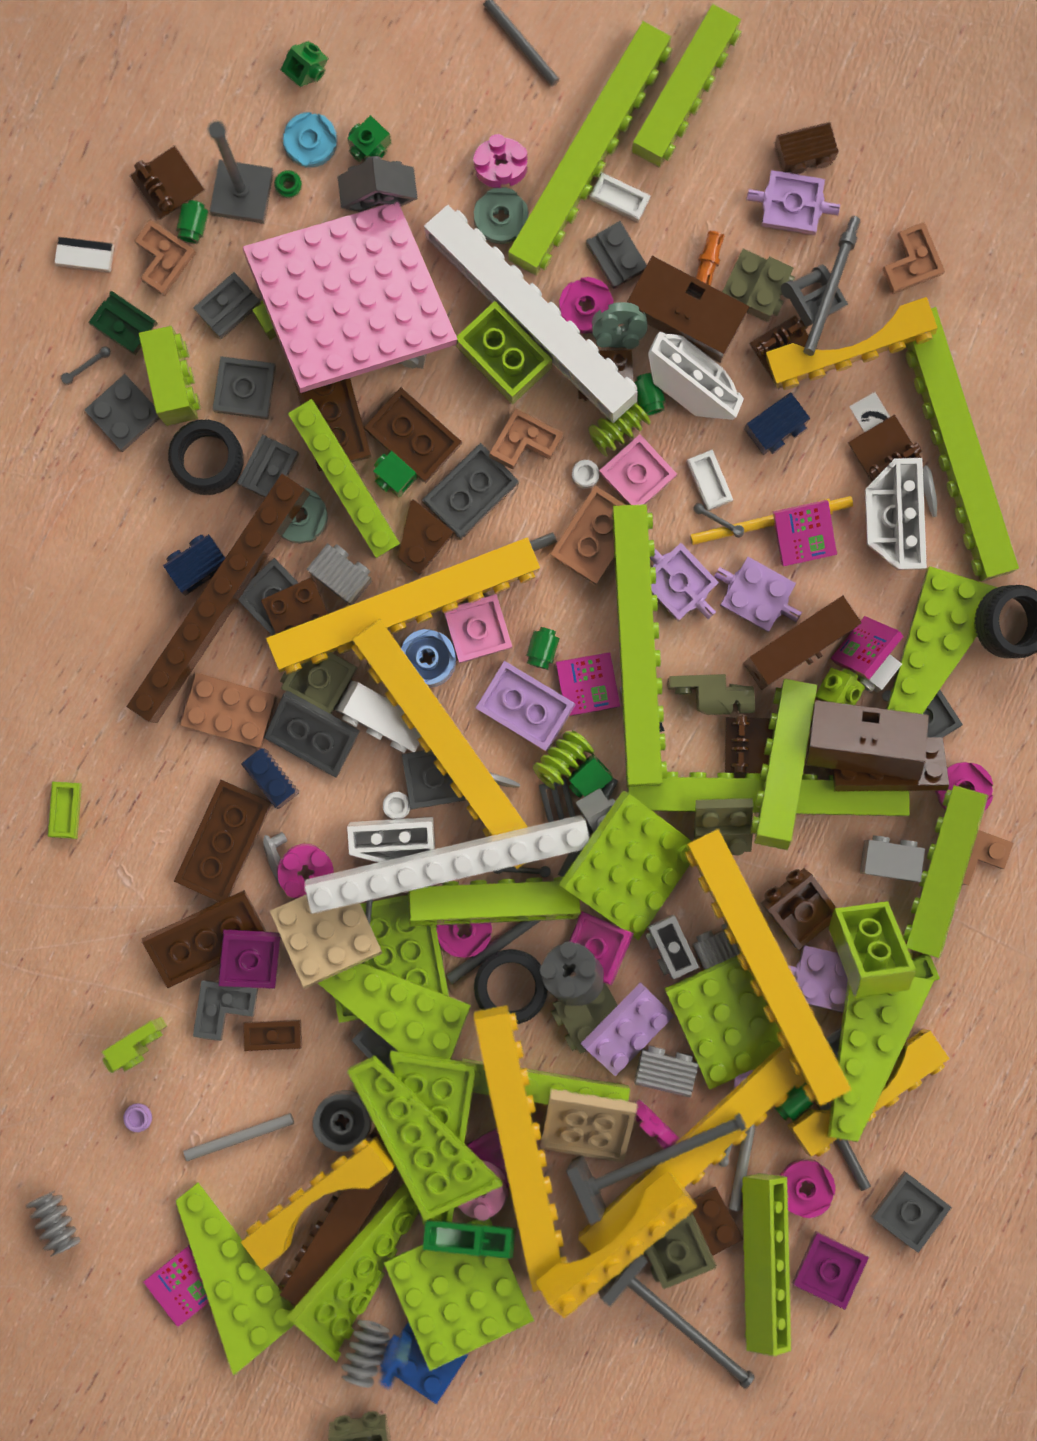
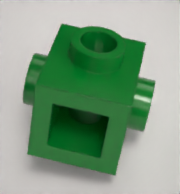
[280,41,329,87]
[347,115,392,162]

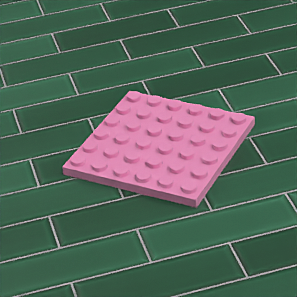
[243,201,457,393]

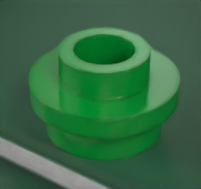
[274,170,302,198]

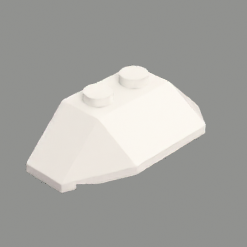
[648,332,744,420]
[865,458,927,570]

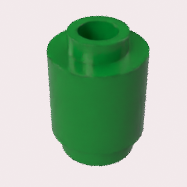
[176,200,209,244]
[634,373,666,416]
[526,627,560,670]
[775,1083,813,1122]

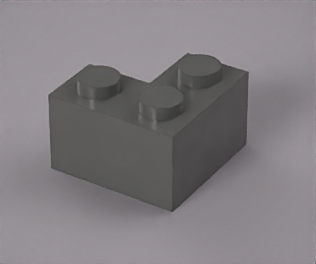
[337,156,418,212]

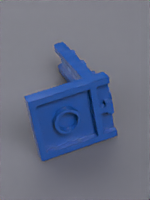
[379,1321,468,1404]

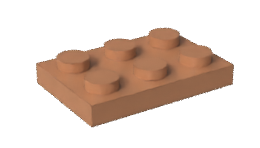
[550,486,625,585]
[180,672,277,748]

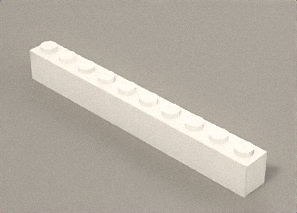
[424,205,637,423]
[305,815,589,914]

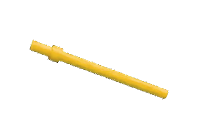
[690,496,853,545]

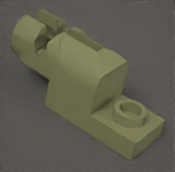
[668,674,755,715]

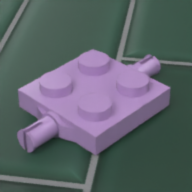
[747,170,840,235]
[650,543,719,621]
[714,557,802,632]
[788,945,848,1012]

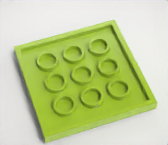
[559,790,693,940]
[335,895,449,1023]
[664,956,781,1090]
[384,1218,534,1371]

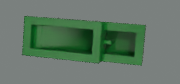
[423,1220,516,1259]

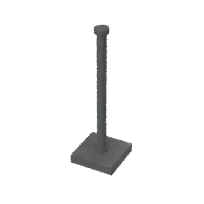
[208,121,274,224]
[566,1113,747,1225]
[598,1254,755,1389]

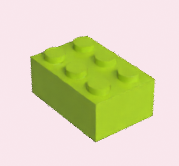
[456,301,552,405]
[139,326,201,426]
[829,901,916,998]

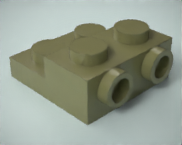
[722,249,795,322]
[280,653,358,715]
[694,798,753,856]
[551,983,618,1054]
[643,1213,716,1290]
[328,1411,390,1441]

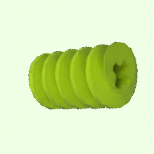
[589,403,651,457]
[533,730,594,790]

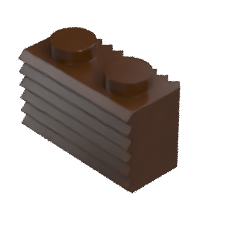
[774,122,838,175]

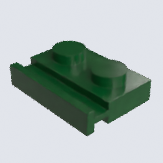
[88,291,158,355]

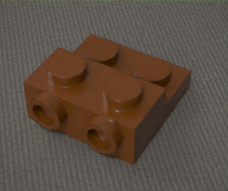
[761,868,836,950]

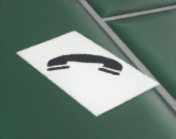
[849,392,890,432]

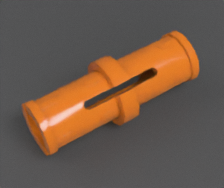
[695,231,725,286]

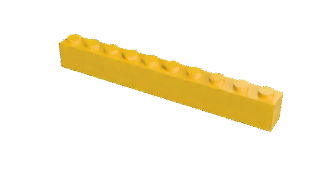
[266,537,540,674]
[351,619,528,869]
[684,829,852,1106]
[474,1005,568,1292]
[578,1045,805,1254]

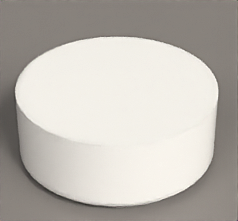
[572,460,599,489]
[383,792,411,819]

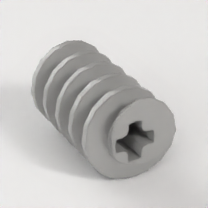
[26,1191,81,1257]
[341,1320,390,1388]

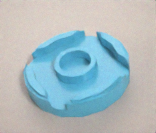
[283,112,337,167]

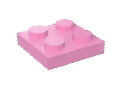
[599,434,677,505]
[444,594,512,664]

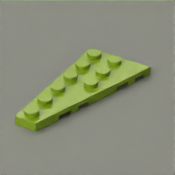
[886,566,998,714]
[318,963,471,1060]
[827,977,934,1142]
[390,1051,476,1225]
[348,1056,503,1221]
[175,1182,295,1376]
[287,1183,419,1363]

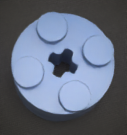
[401,629,456,688]

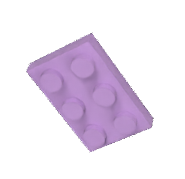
[476,661,576,751]
[581,982,674,1076]

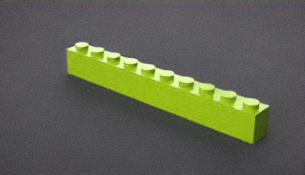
[508,21,672,276]
[906,307,1019,582]
[612,504,667,787]
[627,772,910,816]

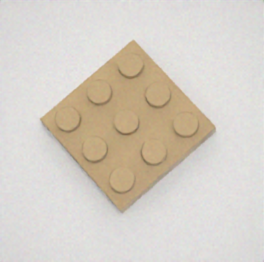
[270,895,382,989]
[540,1089,637,1163]

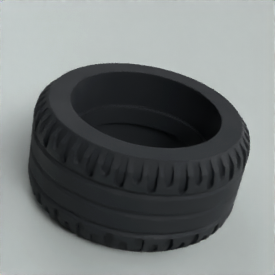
[168,419,244,495]
[974,585,1037,658]
[474,949,548,1024]

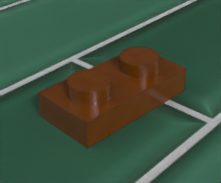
[243,1020,302,1051]

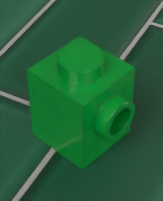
[373,451,418,498]
[569,754,613,798]

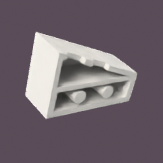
[334,680,421,753]
[347,817,435,862]

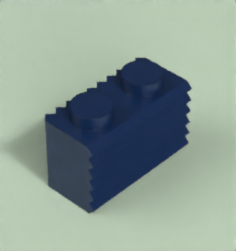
[744,392,810,455]
[163,534,226,596]
[241,748,299,809]

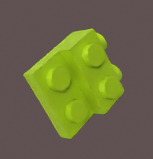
[102,1017,167,1073]

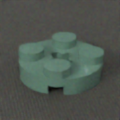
[474,187,528,244]
[592,302,648,349]
[282,487,328,543]

